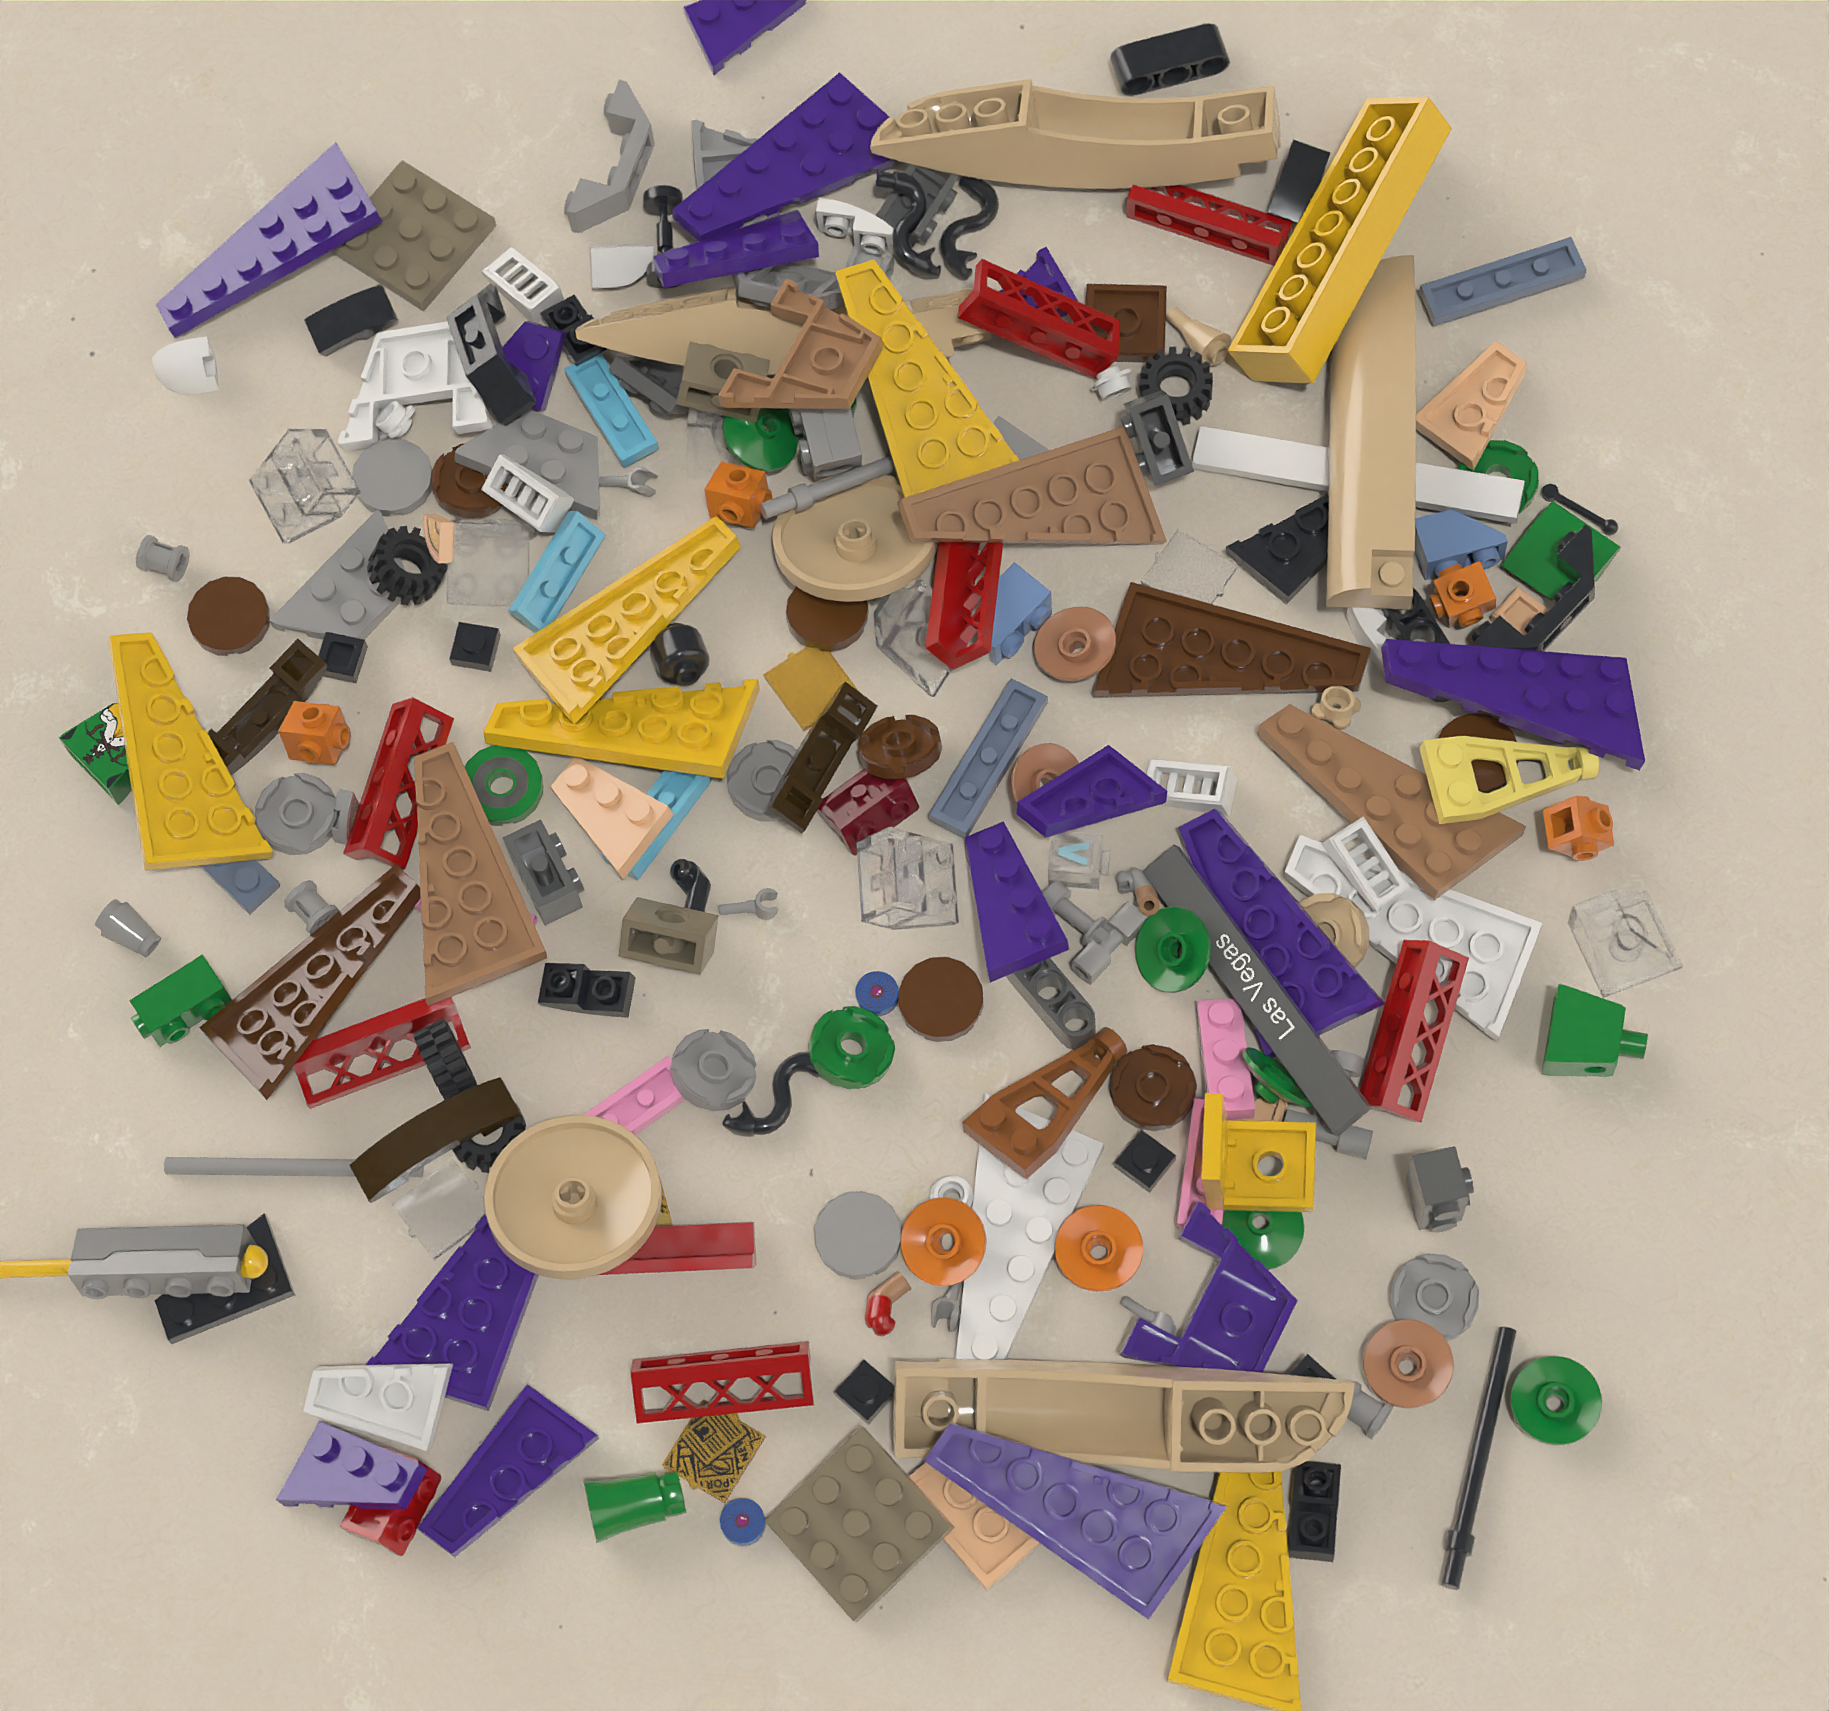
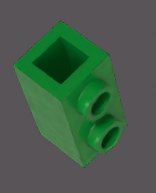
[129,954,232,1047]

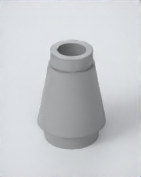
[95,899,161,958]

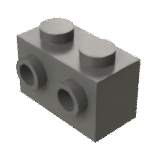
[1120,390,1194,486]
[503,819,585,925]
[1406,1146,1474,1233]

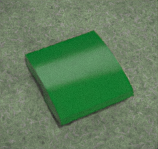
[1501,501,1621,603]

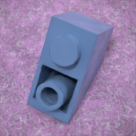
[1415,509,1508,580]
[990,562,1052,666]

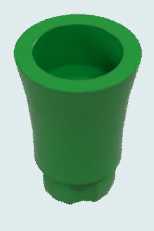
[584,1471,686,1543]

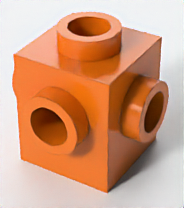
[704,461,772,528]
[1429,561,1496,628]
[279,701,350,765]
[1543,796,1614,861]

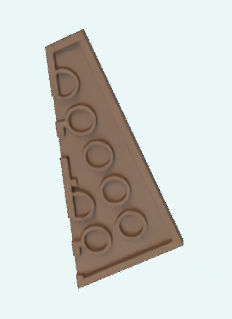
[897,426,1167,545]
[1257,704,1526,901]
[414,742,547,1006]

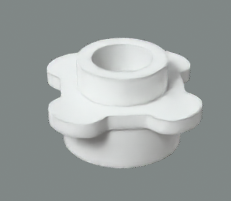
[1091,366,1132,400]
[375,401,415,440]

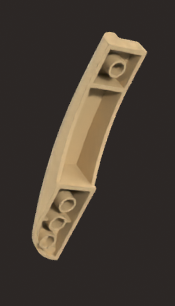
[870,79,1281,189]
[1326,255,1416,609]
[575,286,992,375]
[893,1359,1355,1472]

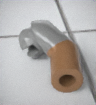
[1117,867,1160,916]

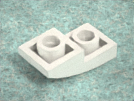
[816,198,895,256]
[1347,607,1394,675]

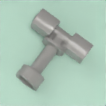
[1043,880,1147,985]
[1284,1050,1373,1160]

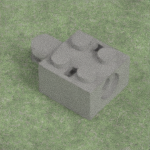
[789,408,862,482]

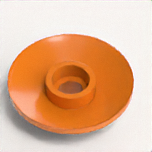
[901,1197,986,1286]
[1055,1205,1143,1292]

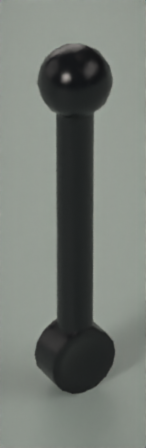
[1542,484,1618,535]

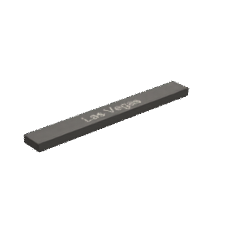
[1143,845,1372,1136]

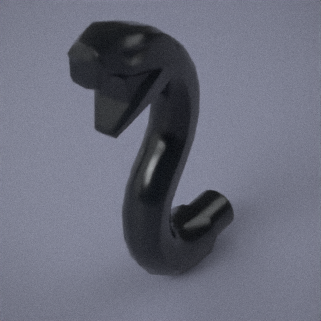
[876,171,941,278]
[940,176,999,280]
[723,1051,825,1137]

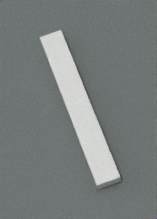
[1192,426,1524,524]

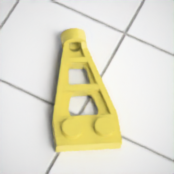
[1419,736,1599,824]

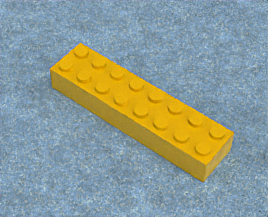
[1228,97,1452,383]

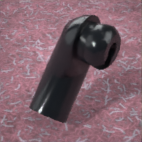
[670,859,711,912]

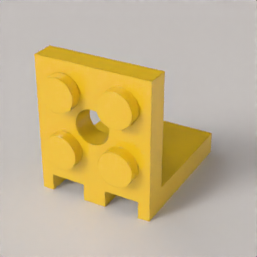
[1202,1093,1316,1212]

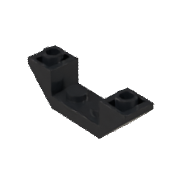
[446,283,537,426]
[1471,524,1595,651]

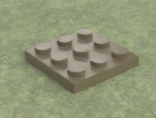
[331,160,497,312]
[765,1427,955,1622]

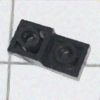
[1267,139,1331,224]
[304,284,398,356]
[540,294,607,366]
[538,963,636,1018]
[1288,1461,1341,1562]

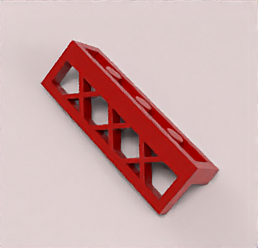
[1127,185,1293,266]
[958,259,1120,379]
[925,542,1003,670]
[343,697,454,869]
[1359,940,1469,1123]
[292,997,471,1109]
[599,1222,756,1275]
[630,1341,814,1424]

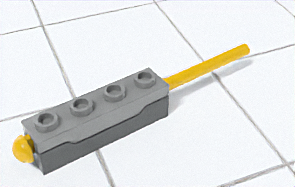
[0,1225,268,1299]

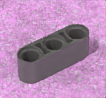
[1006,958,1096,1050]

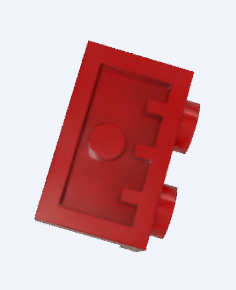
[340,1446,442,1556]

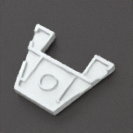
[338,321,493,452]

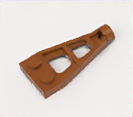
[962,1027,1127,1180]

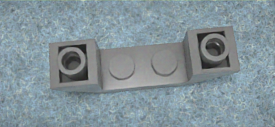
[564,80,655,233]

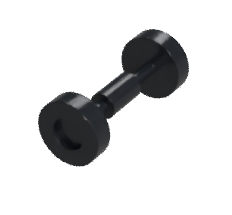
[643,185,683,289]

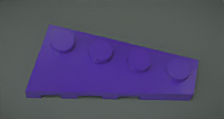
[653,209,819,288]
[417,1384,599,1558]

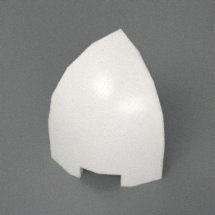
[590,245,654,288]
[152,336,219,394]

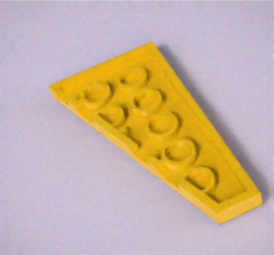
[835,259,1020,498]
[512,516,741,725]
[108,632,273,871]
[483,679,760,779]
[1167,1471,1302,1711]

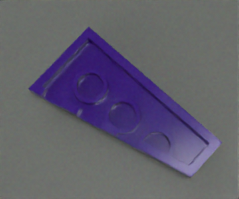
[965,821,1070,983]

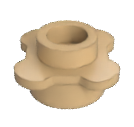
[1312,686,1361,729]

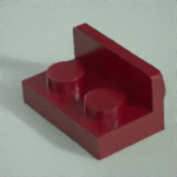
[817,768,919,856]

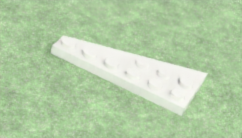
[1284,835,1542,1042]
[956,1093,1104,1360]

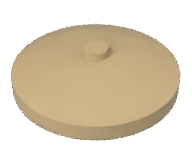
[773,475,938,602]
[484,1115,662,1279]

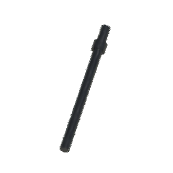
[1441,1327,1517,1590]

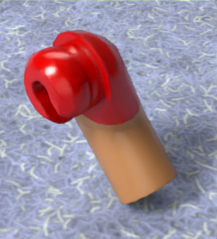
[864,1271,911,1337]

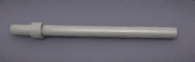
[760,455,896,519]
[164,1157,424,1177]

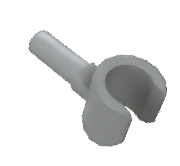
[599,466,658,497]
[719,888,778,920]
[932,1282,963,1332]
[1121,1296,1176,1335]

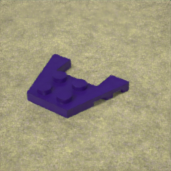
[1119,1201,1298,1373]

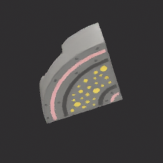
[332,789,359,845]

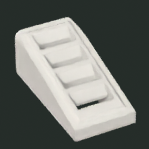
[482,247,564,323]
[481,454,574,533]
[1147,759,1237,816]
[1322,817,1411,912]

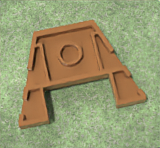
[718,278,883,409]

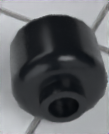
[651,623,709,685]

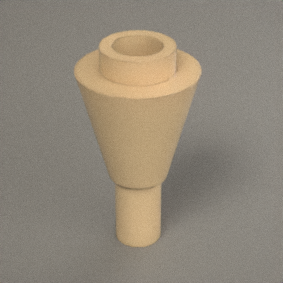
[1166,307,1231,366]

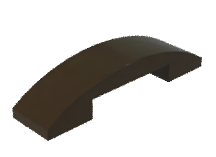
[207,638,328,775]
[768,681,878,834]
[349,1077,522,1203]

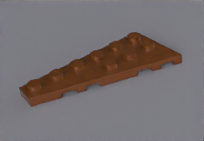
[1094,582,1371,697]
[199,864,421,1100]

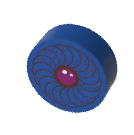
[856,971,899,1016]
[720,1499,766,1546]

